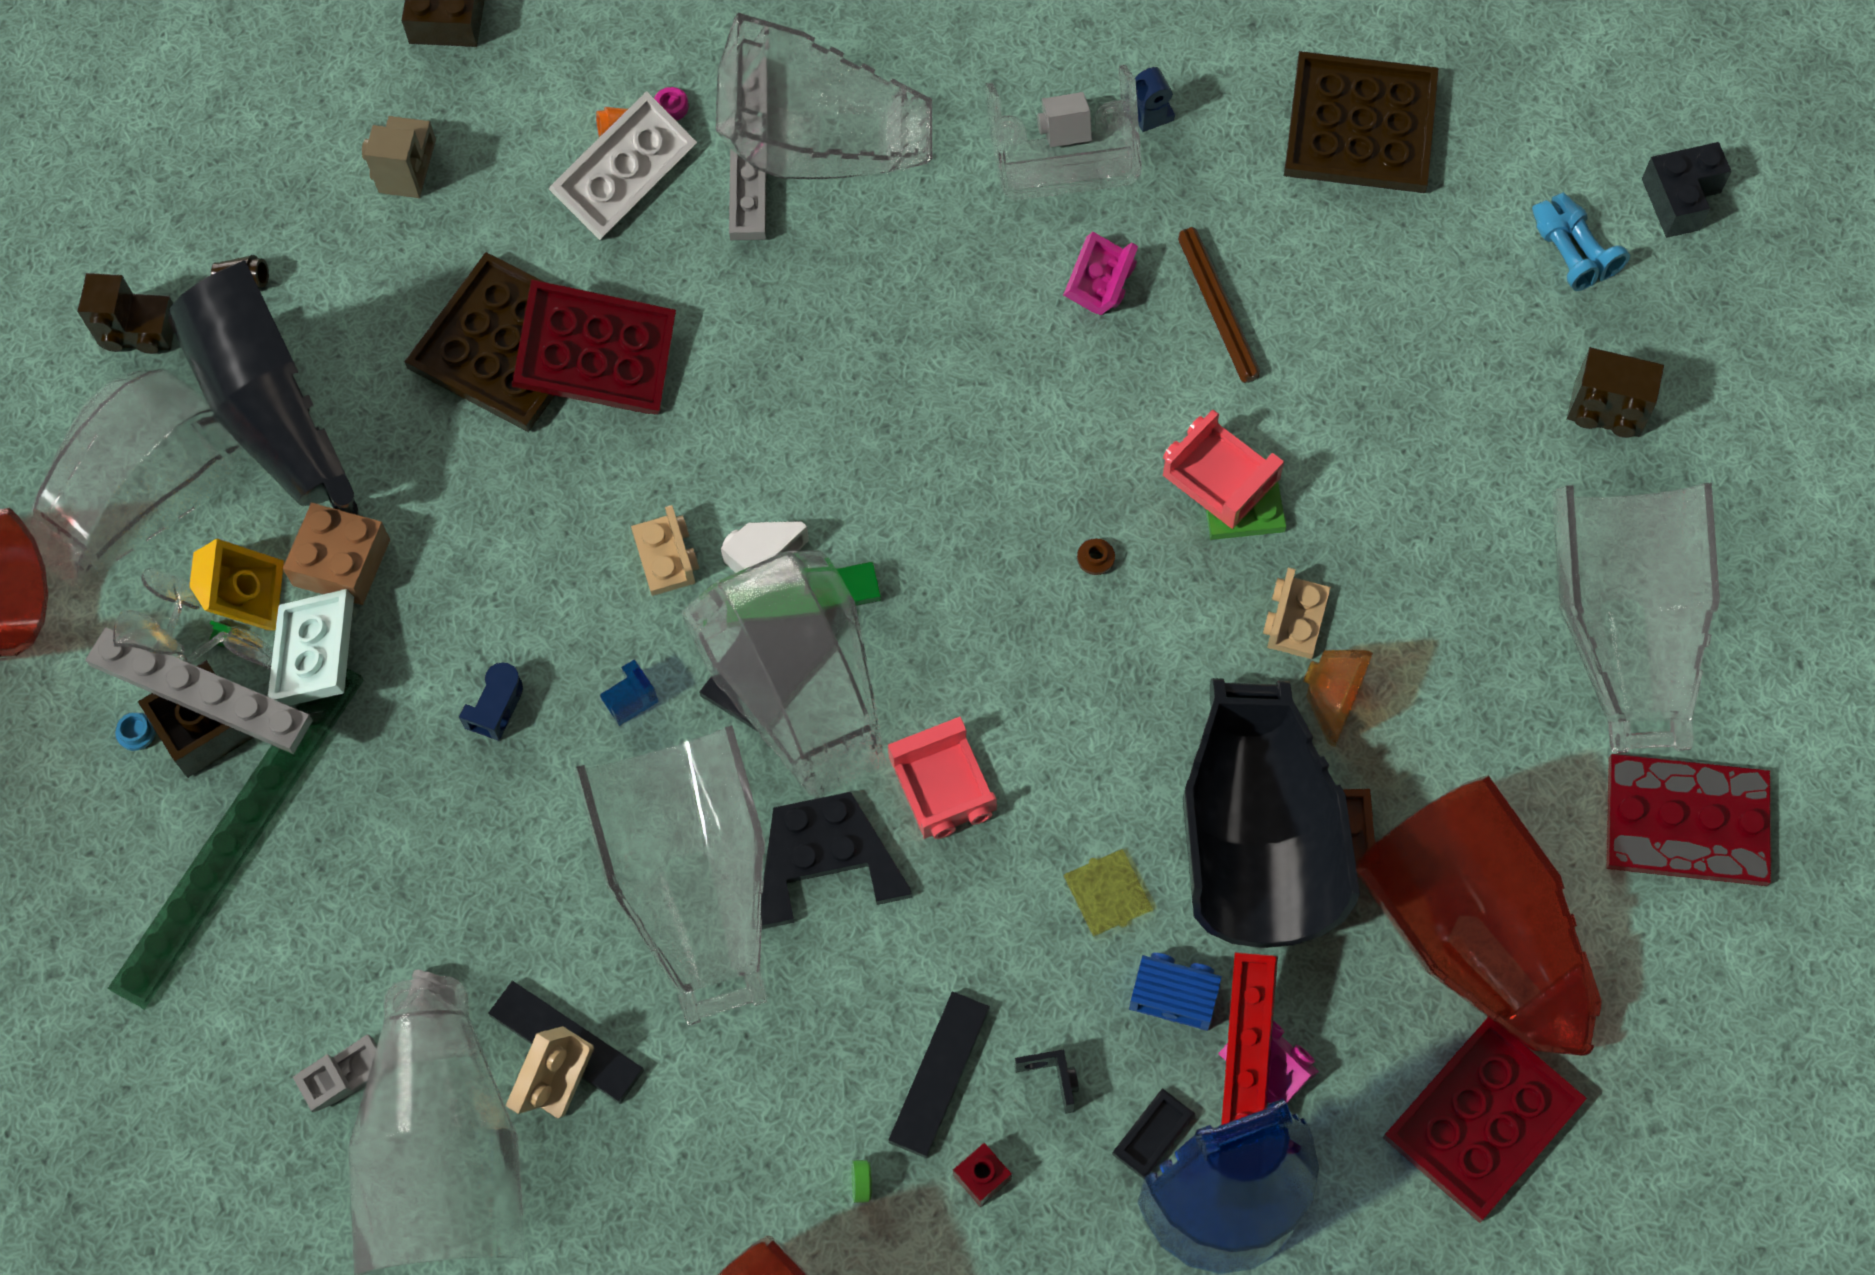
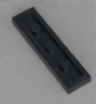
[488,980,644,1104]
[888,991,990,1159]

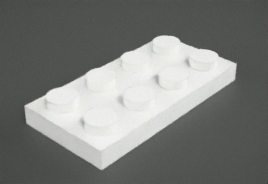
[548,91,697,240]

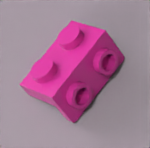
[1063,232,1138,315]

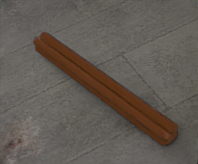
[1178,227,1260,383]

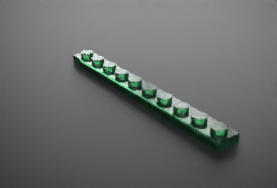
[107,668,364,1010]

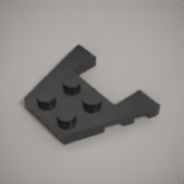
[757,792,912,930]

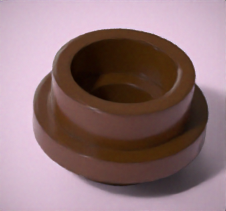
[1077,538,1115,575]

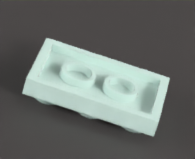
[267,589,354,706]

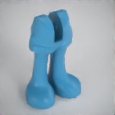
[1532,192,1630,291]

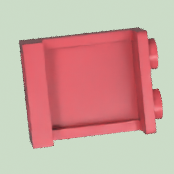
[1163,410,1284,529]
[888,717,997,839]

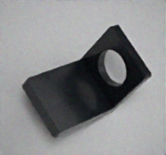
[1015,1049,1079,1114]

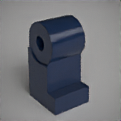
[1130,67,1175,132]
[459,662,523,741]

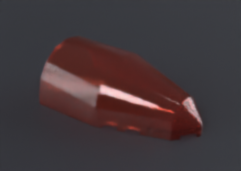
[1356,775,1602,1056]

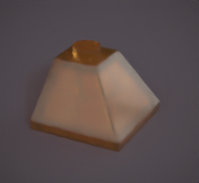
[1303,650,1373,747]

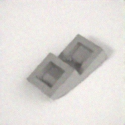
[293,1034,391,1112]

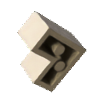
[362,116,436,198]

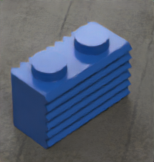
[1129,953,1222,1031]

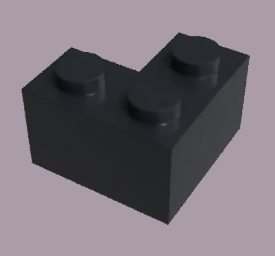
[1642,142,1732,238]

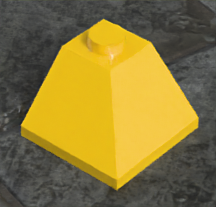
[189,539,284,631]

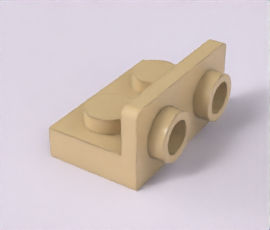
[631,505,699,596]
[1263,567,1331,659]
[506,1026,594,1118]

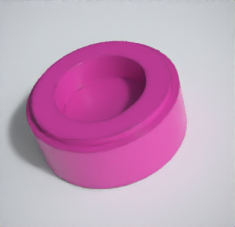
[654,87,689,121]

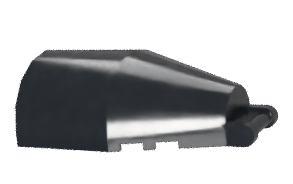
[168,260,359,515]
[1182,678,1360,948]

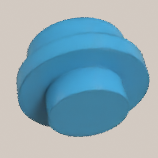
[115,713,156,751]

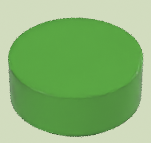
[851,1160,872,1203]

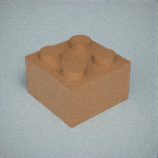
[282,503,390,605]

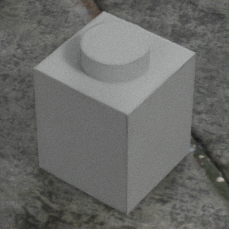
[1037,92,1092,148]

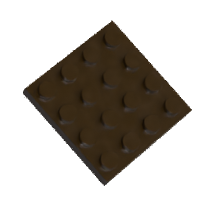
[1284,51,1439,193]
[404,252,555,433]

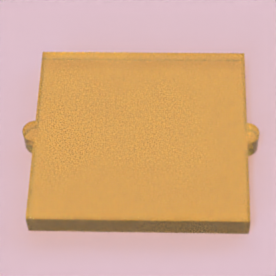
[1063,849,1153,937]

